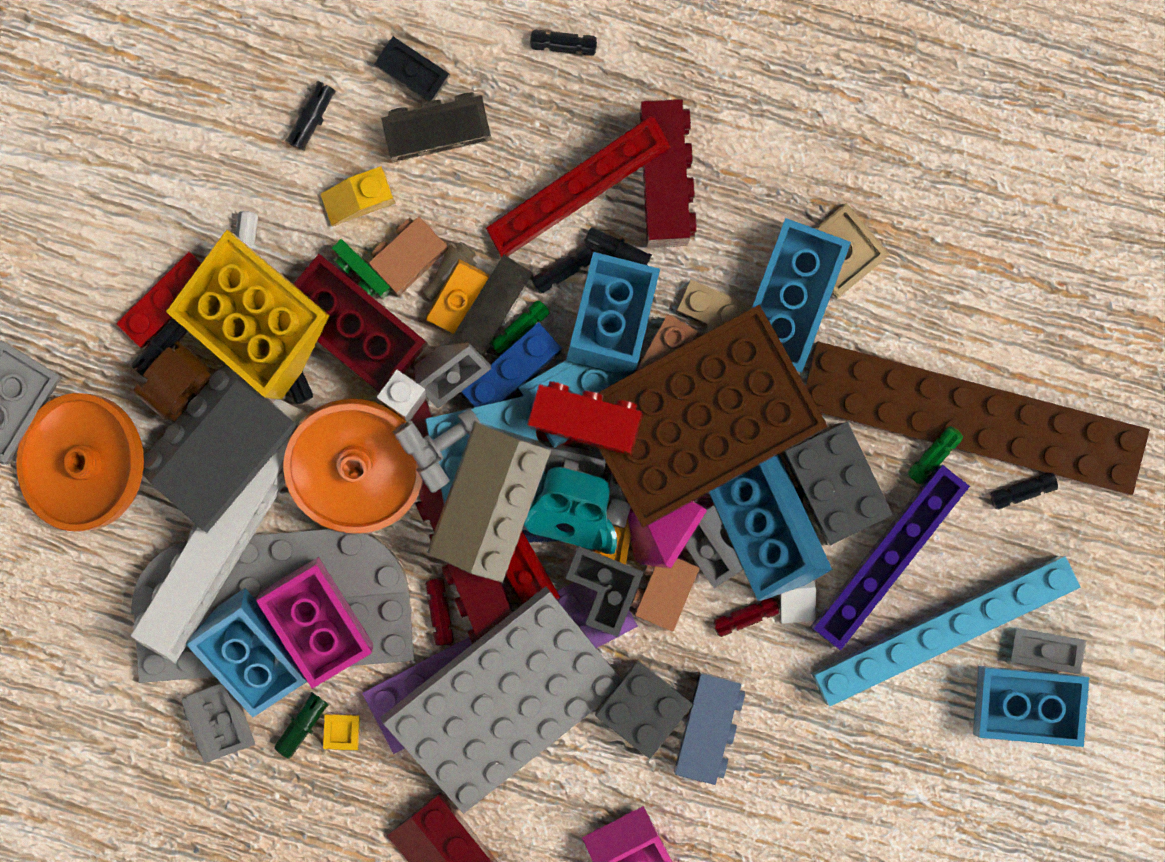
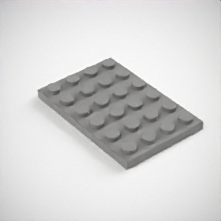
[380,586,622,814]

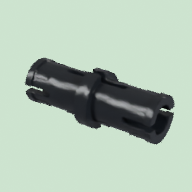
[285,81,336,152]

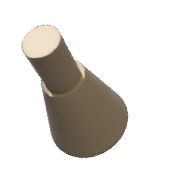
[423,242,477,300]

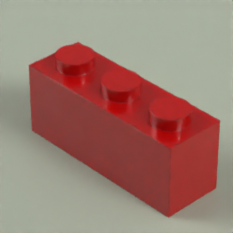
[528,381,643,456]

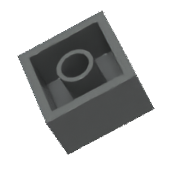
[595,659,693,759]

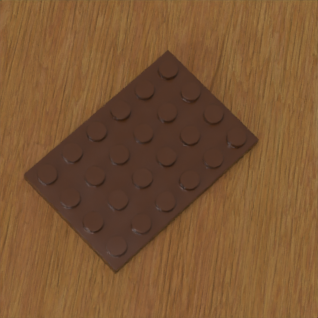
[598,304,828,528]

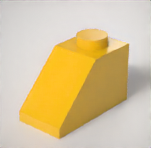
[320,166,396,227]

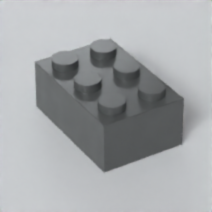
[782,421,893,545]

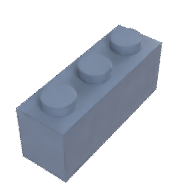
[674,672,746,785]

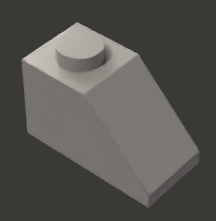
[414,343,491,408]

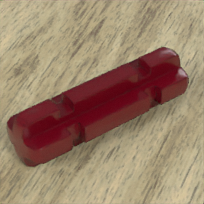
[425,578,454,646]
[713,597,780,637]

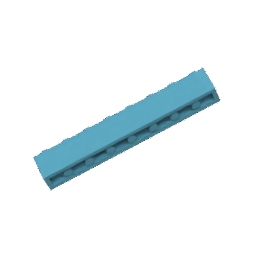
[811,556,1081,707]

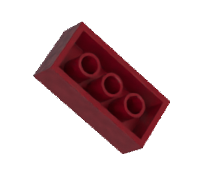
[640,99,697,248]
[293,253,428,393]

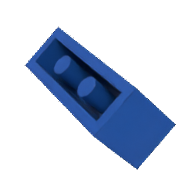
[461,323,562,407]

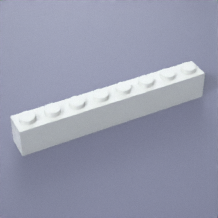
[131,399,307,663]

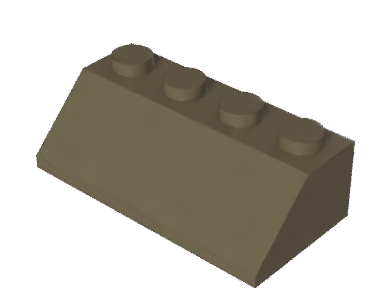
[427,421,551,582]

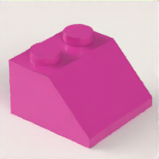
[582,806,673,862]

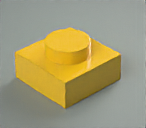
[323,713,360,750]

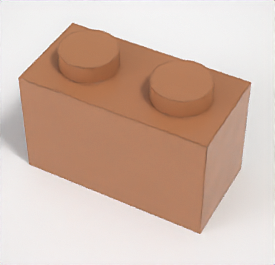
[369,217,448,296]
[631,558,700,632]

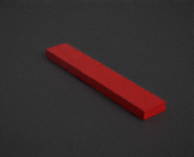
[486,116,671,258]

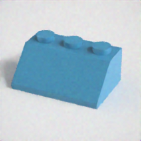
[186,588,307,717]

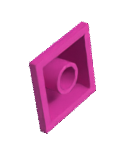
[628,502,707,569]

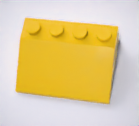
[166,229,329,400]

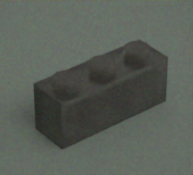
[381,92,492,163]
[449,255,534,358]

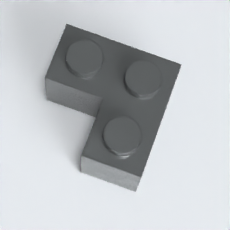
[566,546,644,637]

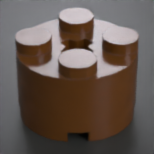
[133,341,211,422]

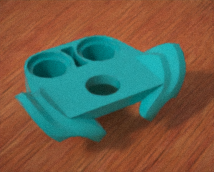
[522,467,617,554]

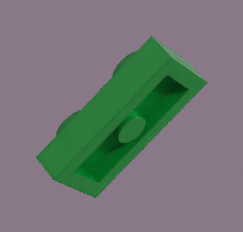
[332,239,393,299]

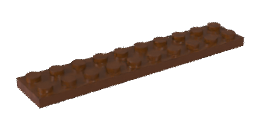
[805,341,1150,496]

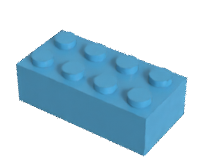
[752,218,851,373]

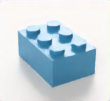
[566,252,660,376]
[973,666,1090,747]

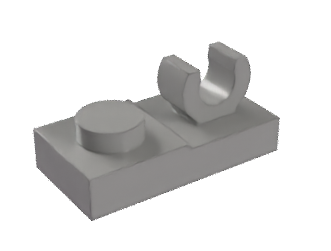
[1011,628,1087,674]

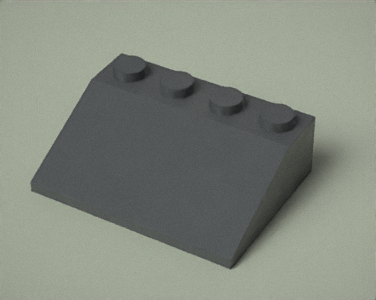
[143,363,298,533]

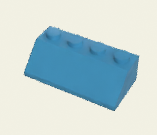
[709,455,833,601]

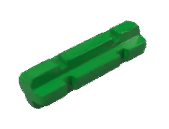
[491,300,550,355]
[908,426,963,484]

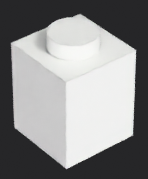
[376,370,426,422]

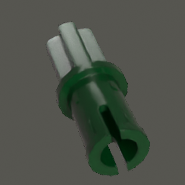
[274,692,330,759]

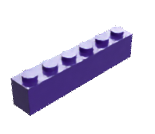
[810,465,970,650]

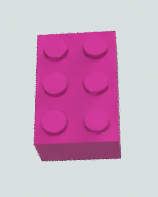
[256,557,373,689]

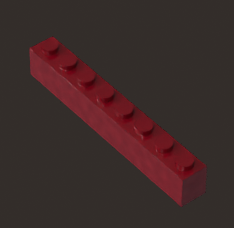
[410,399,513,644]

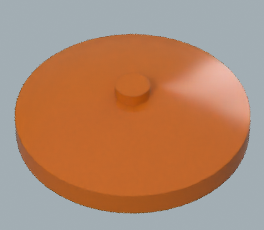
[16,393,144,532]
[283,399,423,534]

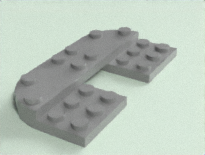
[131,529,415,683]

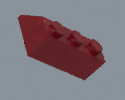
[387,791,498,862]

